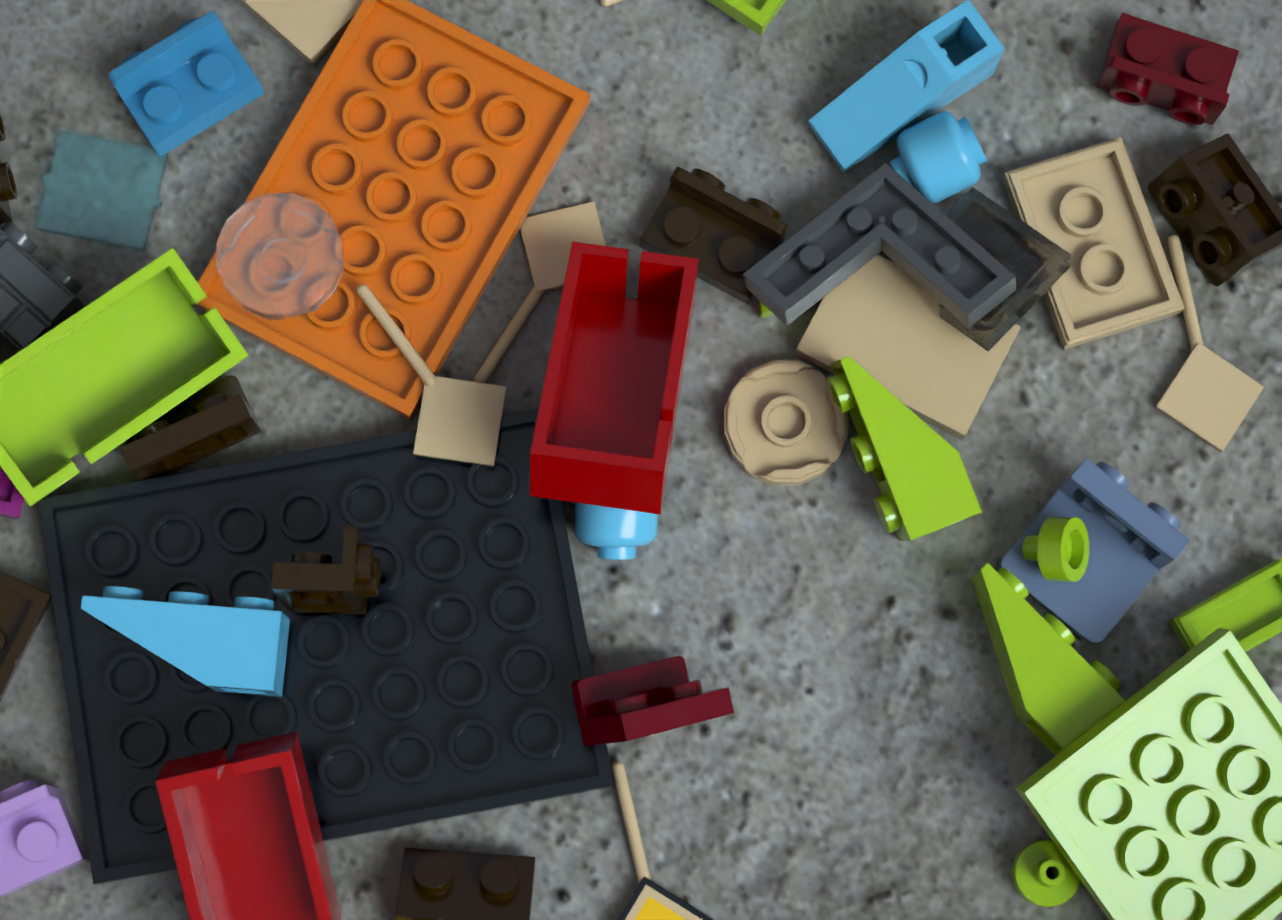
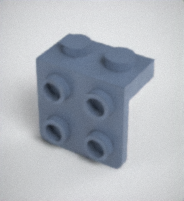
[999,458,1190,644]

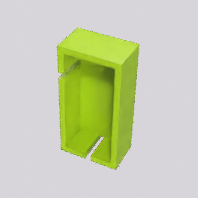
[0,248,249,507]

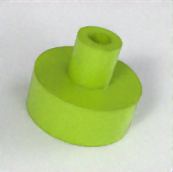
[1022,517,1089,582]
[1011,840,1080,907]

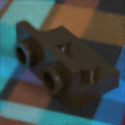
[1148,133,1282,286]
[639,167,787,304]
[120,375,262,480]
[271,525,381,615]

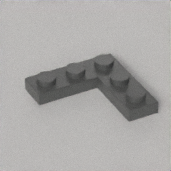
[743,163,1016,329]

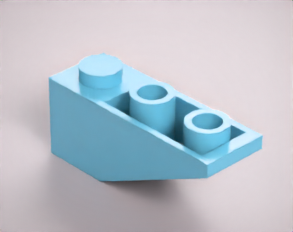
[808,0,1005,173]
[81,587,290,697]

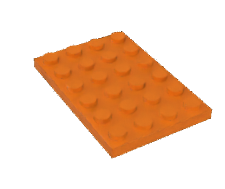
[192,0,591,421]

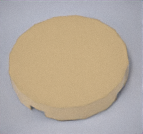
[723,360,848,486]

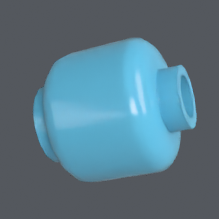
[890,111,988,203]
[575,503,658,560]

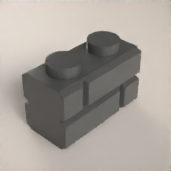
[0,221,85,350]

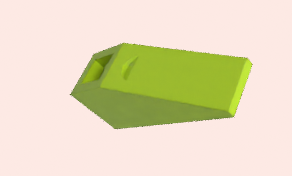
[827,356,982,541]
[972,563,1126,756]

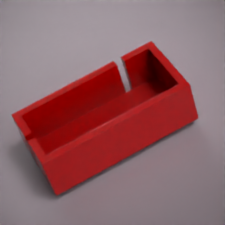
[530,241,699,514]
[155,732,341,920]

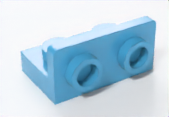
[108,11,265,158]

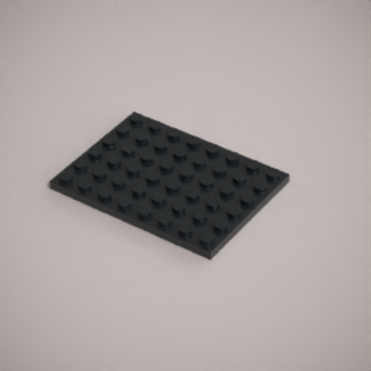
[38,408,614,885]

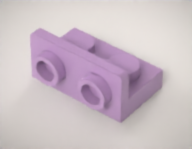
[0,779,88,898]

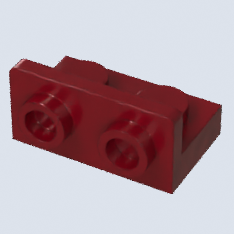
[1096,13,1239,125]
[571,656,734,746]

